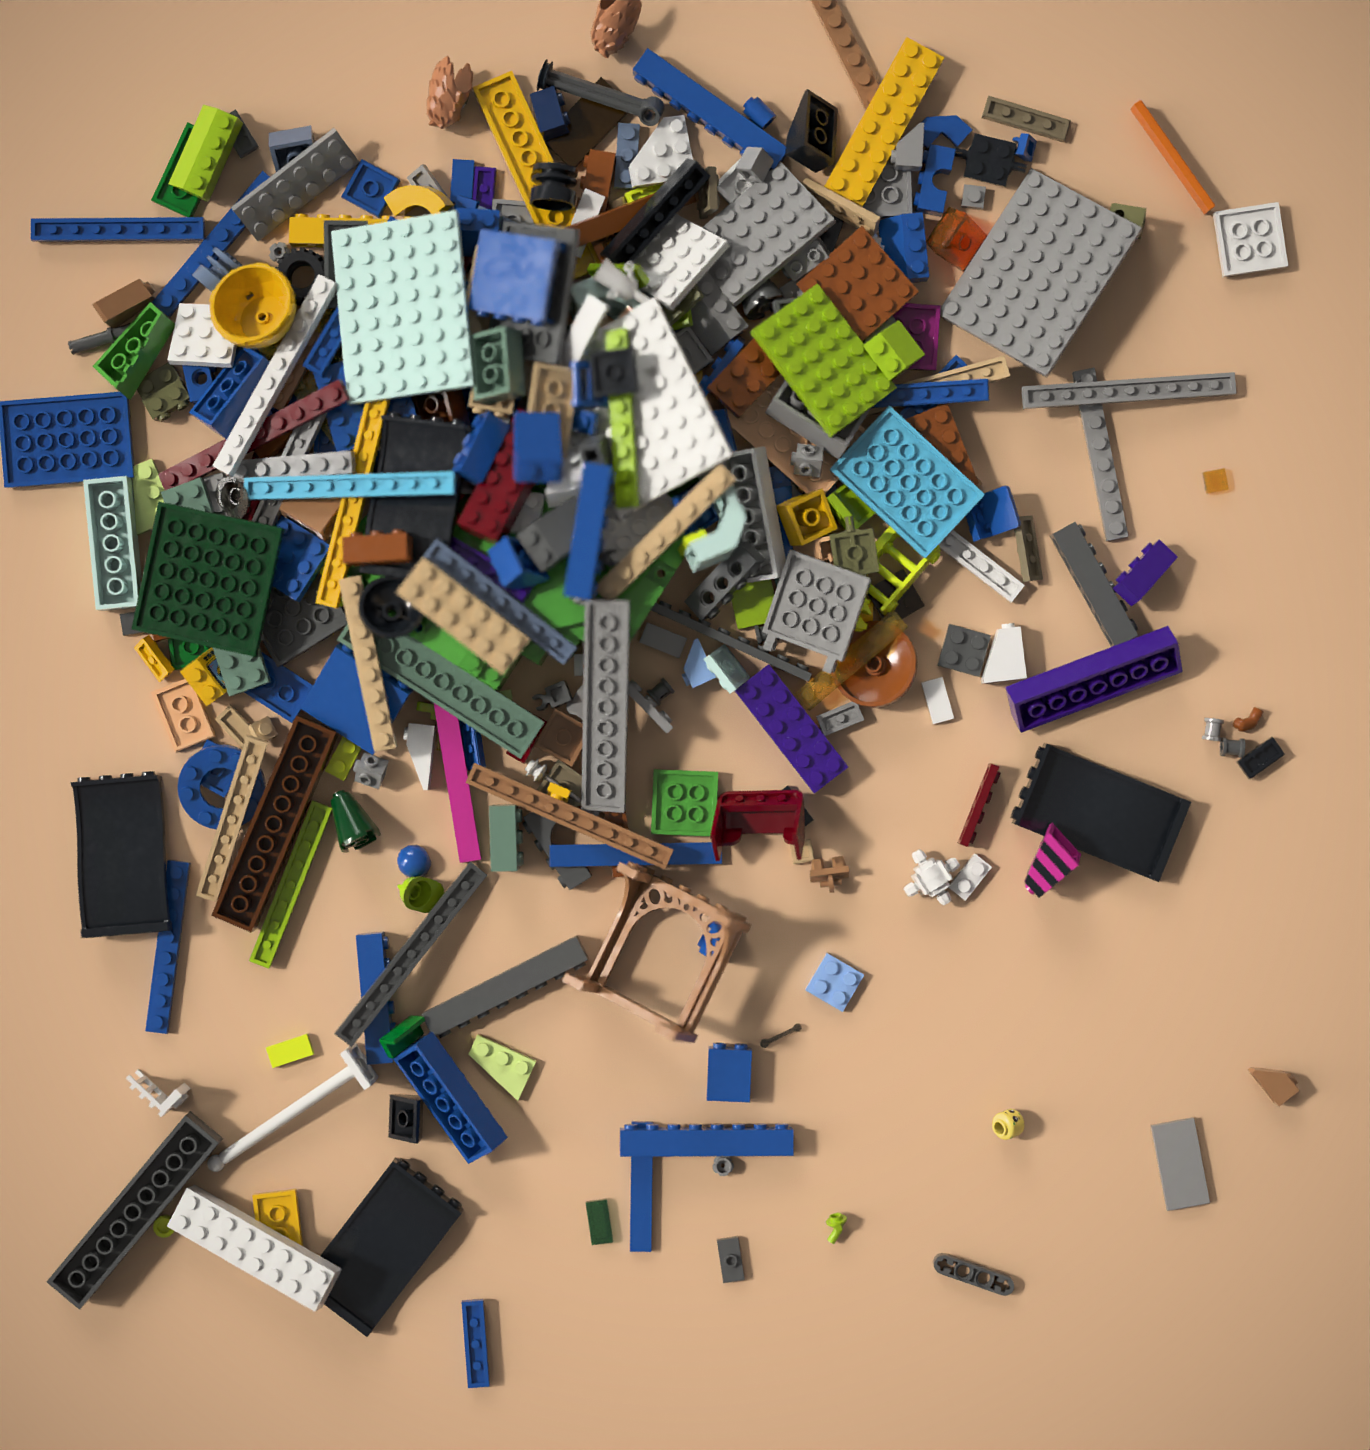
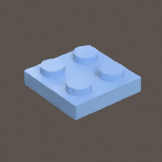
[805,953,864,1012]

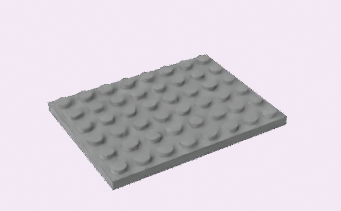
[940,168,1142,378]

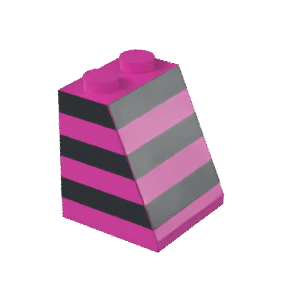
[1024,822,1081,898]

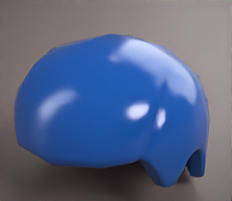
[397,845,431,877]

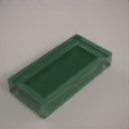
[585,1198,613,1245]

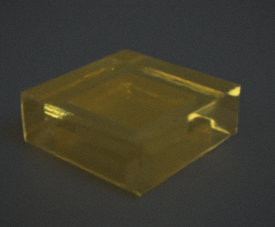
[1202,468,1229,494]

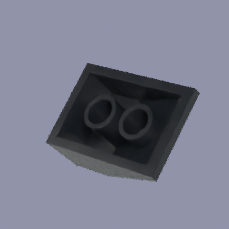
[786,89,838,173]

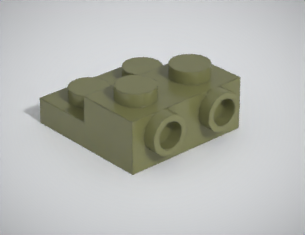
[137,362,190,422]

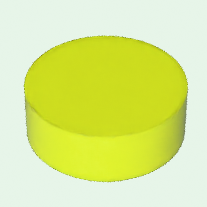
[153,1215,174,1238]

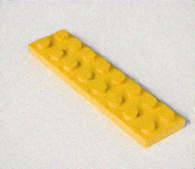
[824,37,945,207]

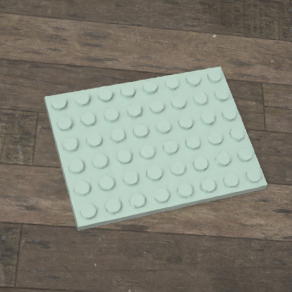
[331,210,474,405]

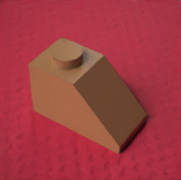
[1248,1067,1300,1107]

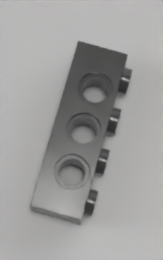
[684,540,766,620]

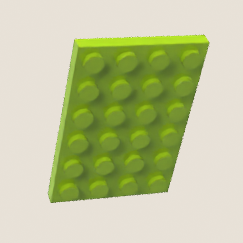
[750,283,897,438]

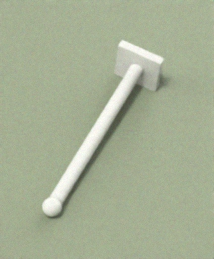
[207,1043,379,1172]

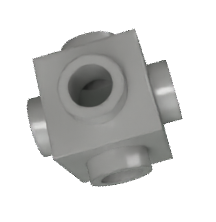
[790,444,824,477]
[353,752,389,789]

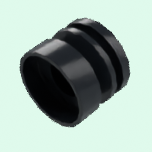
[530,162,578,211]

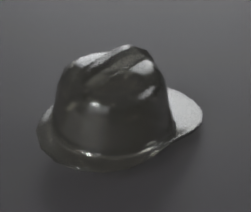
[216,476,251,519]

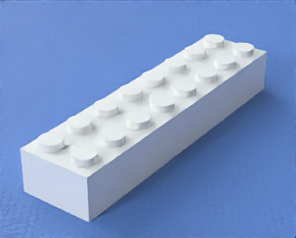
[167,1185,342,1312]

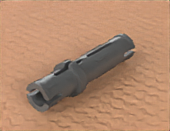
[68,323,131,355]

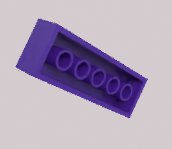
[735,664,848,793]

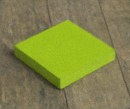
[731,579,774,629]

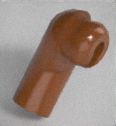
[1233,707,1264,732]

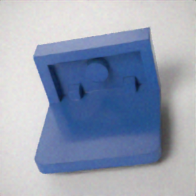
[965,485,1021,542]

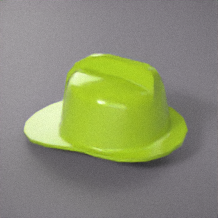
[397,877,444,913]

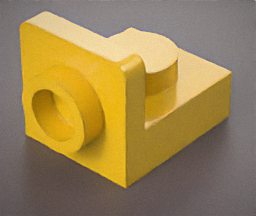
[547,782,572,803]

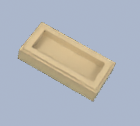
[215,704,252,749]

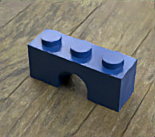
[913,144,956,217]

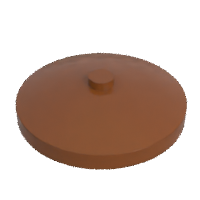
[832,621,918,708]

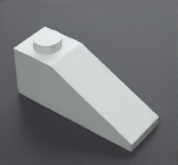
[403,723,437,790]

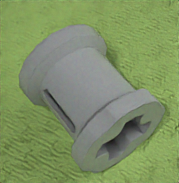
[1202,718,1224,742]

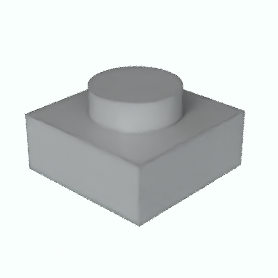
[961,184,986,210]

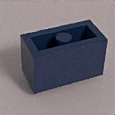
[530,86,571,141]

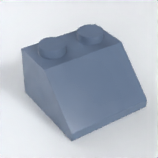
[269,125,316,172]

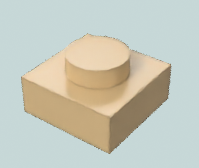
[248,716,278,741]

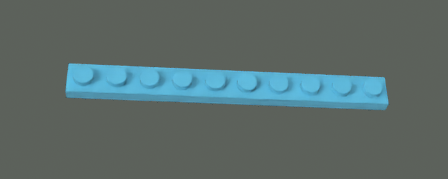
[244,472,456,500]

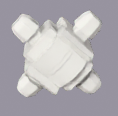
[903,849,960,905]

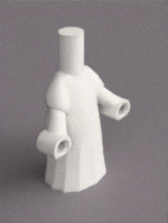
[592,258,649,304]

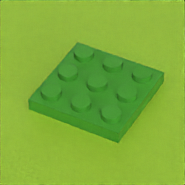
[651,769,718,836]

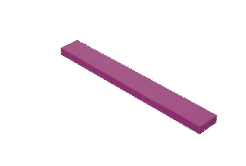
[434,703,481,863]

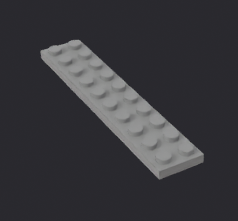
[581,598,630,813]

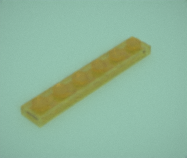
[795,609,908,711]

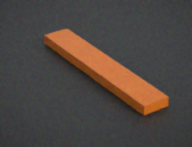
[1130,100,1215,215]

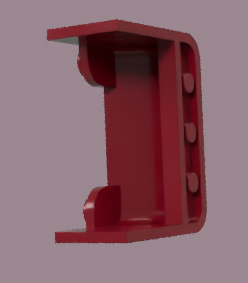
[710,790,805,861]

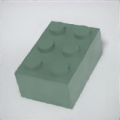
[470,326,526,404]
[489,804,524,872]

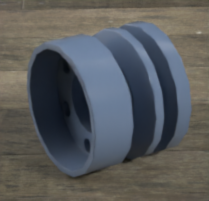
[192,247,243,292]

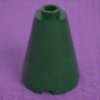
[330,790,381,853]

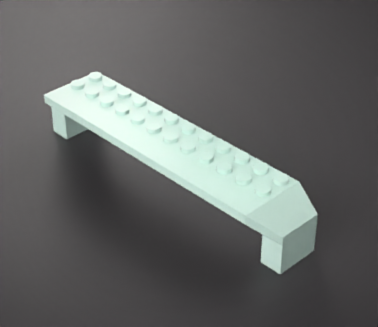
[568,276,747,573]

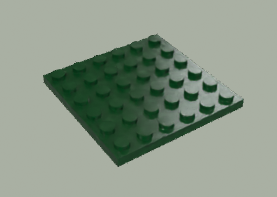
[131,501,285,657]

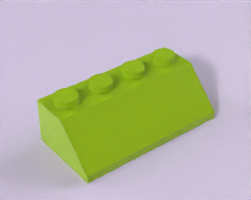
[168,105,243,202]

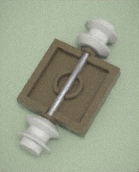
[525,759,601,816]

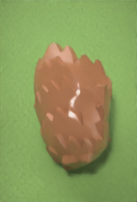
[590,0,642,58]
[426,56,473,129]

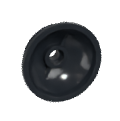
[358,575,424,638]

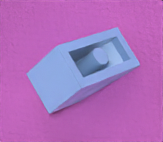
[682,638,716,689]

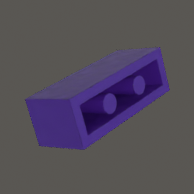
[1113,539,1178,606]

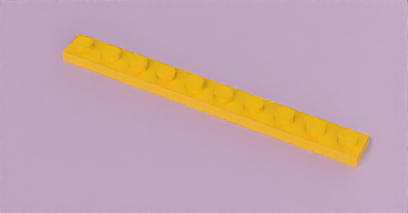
[316,399,391,609]

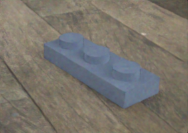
[614,123,640,190]

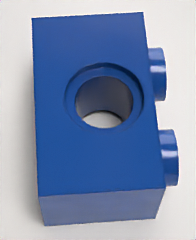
[182,365,217,405]

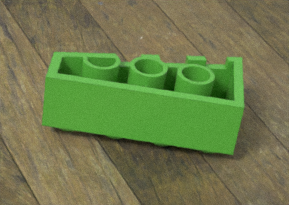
[93,302,175,400]

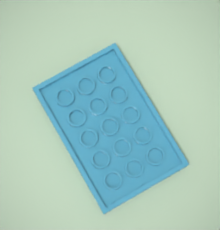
[830,405,985,558]

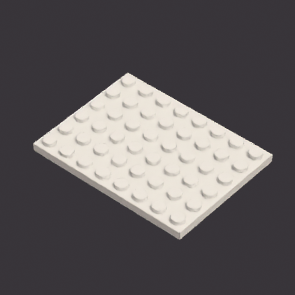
[545,297,734,518]

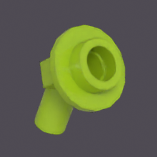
[826,1213,847,1244]

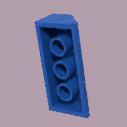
[189,347,270,440]

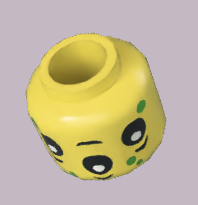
[992,1109,1025,1140]

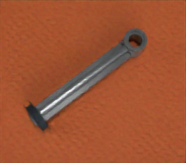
[537,59,664,126]

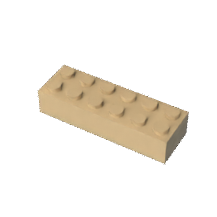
[396,557,530,675]

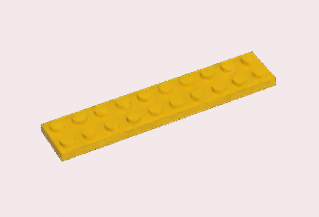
[472,71,600,281]

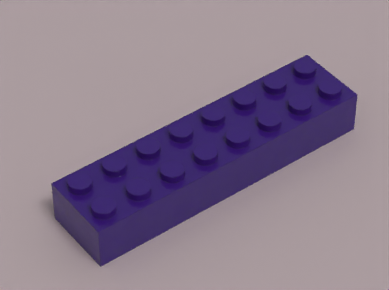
[1005,626,1183,733]

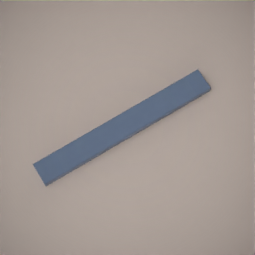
[424,538,578,665]

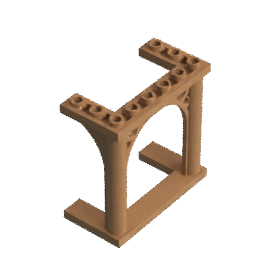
[562,861,751,1043]

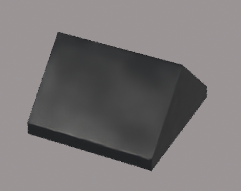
[388,1094,423,1144]

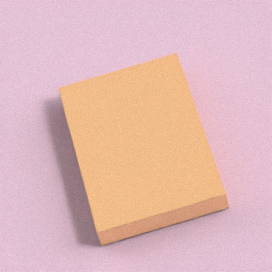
[151,679,216,752]

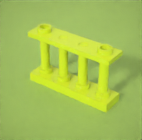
[868,526,941,616]

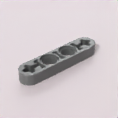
[933,1253,1014,1296]

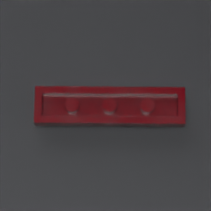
[957,763,1001,847]

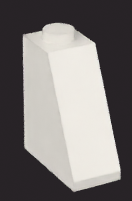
[981,623,1027,684]

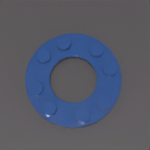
[178,745,266,830]

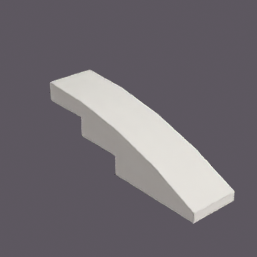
[555,295,610,368]

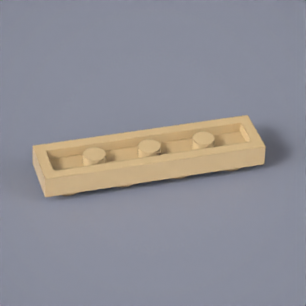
[802,177,880,236]

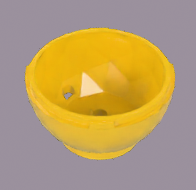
[209,263,296,349]

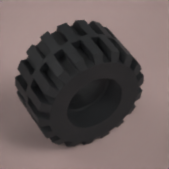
[275,248,324,306]

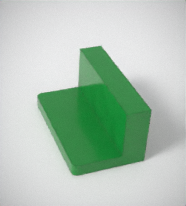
[379,1015,425,1058]

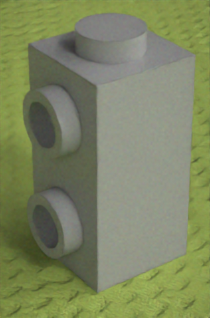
[781,237,831,282]

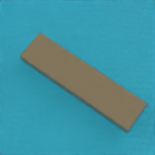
[982,95,1071,143]

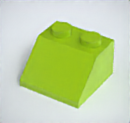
[863,320,925,381]

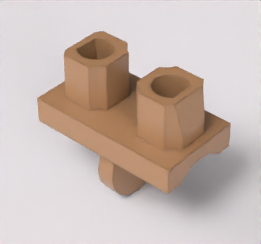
[810,856,849,893]

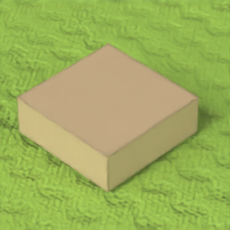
[790,839,815,864]

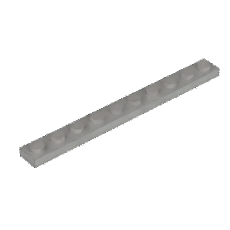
[1021,372,1236,409]

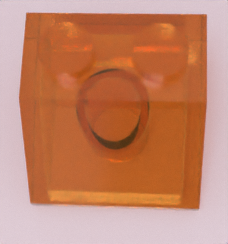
[926,207,987,272]

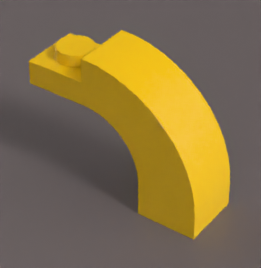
[384,185,454,216]

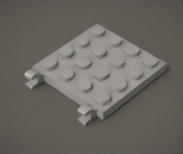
[762,550,872,674]

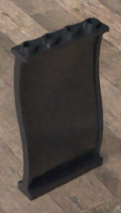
[359,412,471,579]
[1010,743,1191,882]
[71,771,172,938]
[320,1157,464,1337]

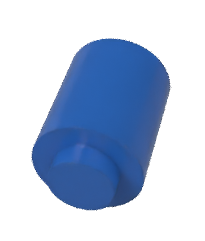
[743,97,777,130]

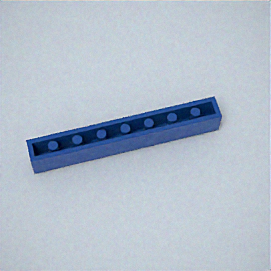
[633,48,787,171]
[620,1123,794,1157]

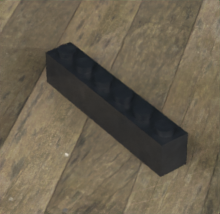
[600,158,711,264]

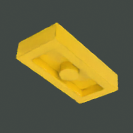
[134,635,175,682]

